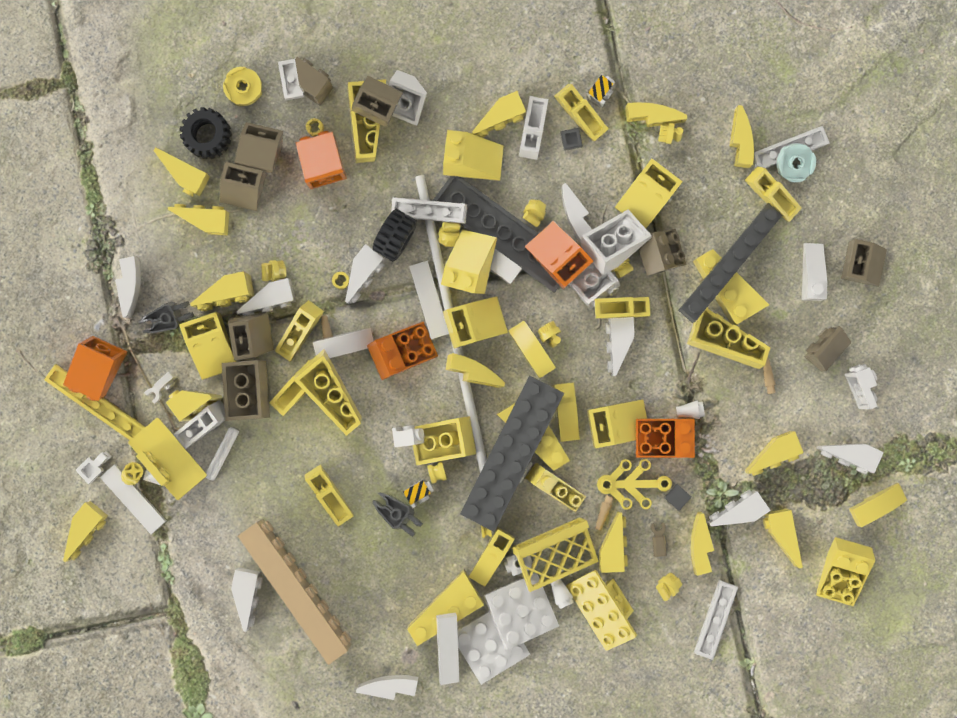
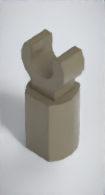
[650,522,667,557]

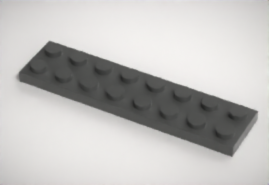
[433,176,560,293]
[460,375,564,532]

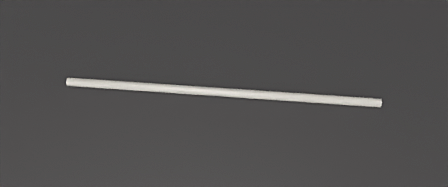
[415,175,487,473]

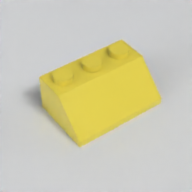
[166,390,223,422]

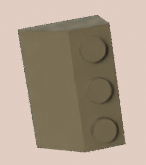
[222,360,270,421]

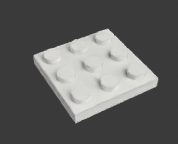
[484,572,559,650]
[457,610,530,685]

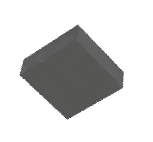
[560,128,583,151]
[664,484,691,511]

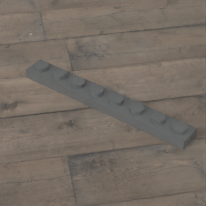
[678,203,783,324]

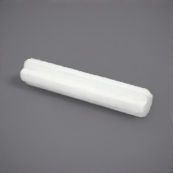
[206,427,239,481]

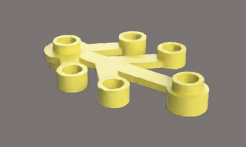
[597,459,672,510]

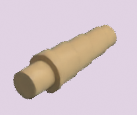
[321,315,333,339]
[763,358,776,394]
[595,495,614,531]

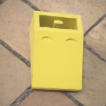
[614,159,683,229]
[190,271,255,311]
[443,296,508,349]
[179,312,237,380]
[587,399,647,448]
[816,537,875,606]

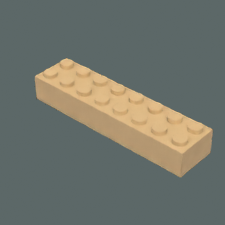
[238,519,351,665]

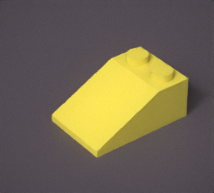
[443,130,504,181]
[441,230,497,294]
[413,416,477,465]

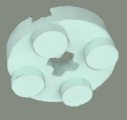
[777,143,816,182]

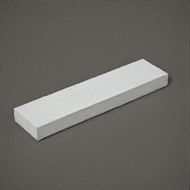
[753,126,829,169]
[391,197,467,224]
[409,261,449,339]
[100,464,167,534]
[694,580,738,660]
[436,613,459,685]

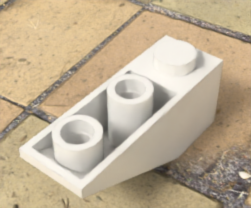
[345,244,385,305]
[237,278,296,315]
[606,317,635,376]
[816,444,884,475]
[706,490,771,526]
[231,568,263,632]

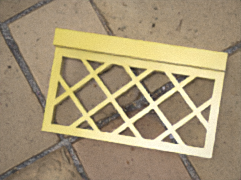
[512,517,599,592]

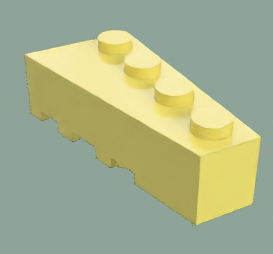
[347,79,386,163]
[693,249,769,325]
[687,307,770,369]
[294,349,361,436]
[497,403,570,471]
[407,569,484,646]

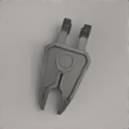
[139,301,194,333]
[372,492,423,537]

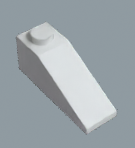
[802,243,827,301]
[173,400,225,449]

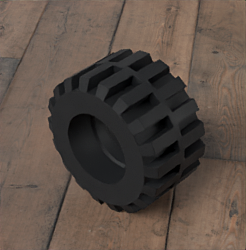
[180,107,232,159]
[372,208,417,262]

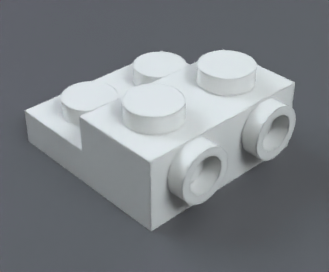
[569,263,620,309]
[845,364,878,409]

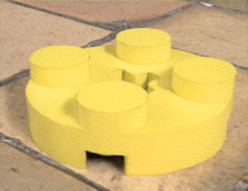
[223,67,262,106]

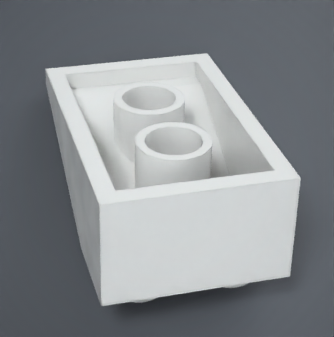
[580,210,652,275]

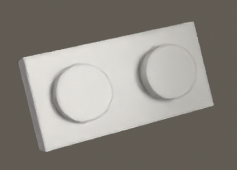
[278,59,304,101]

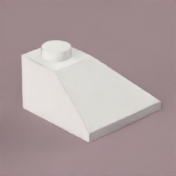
[389,70,427,126]

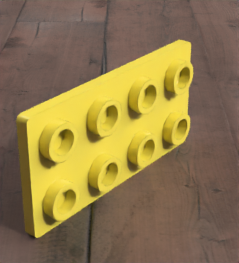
[128,418,207,500]
[566,570,637,650]

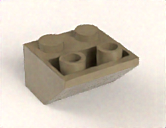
[295,57,333,106]
[351,76,403,128]
[235,122,283,173]
[220,162,266,211]
[639,228,687,276]
[841,239,887,287]
[228,312,274,360]
[804,326,851,372]

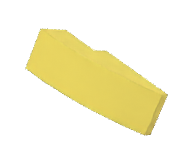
[554,84,608,141]
[625,102,687,127]
[729,105,754,168]
[745,166,802,222]
[594,297,650,318]
[508,321,556,378]
[445,353,505,388]
[269,359,312,416]
[304,464,354,527]
[849,483,907,527]
[690,512,714,576]

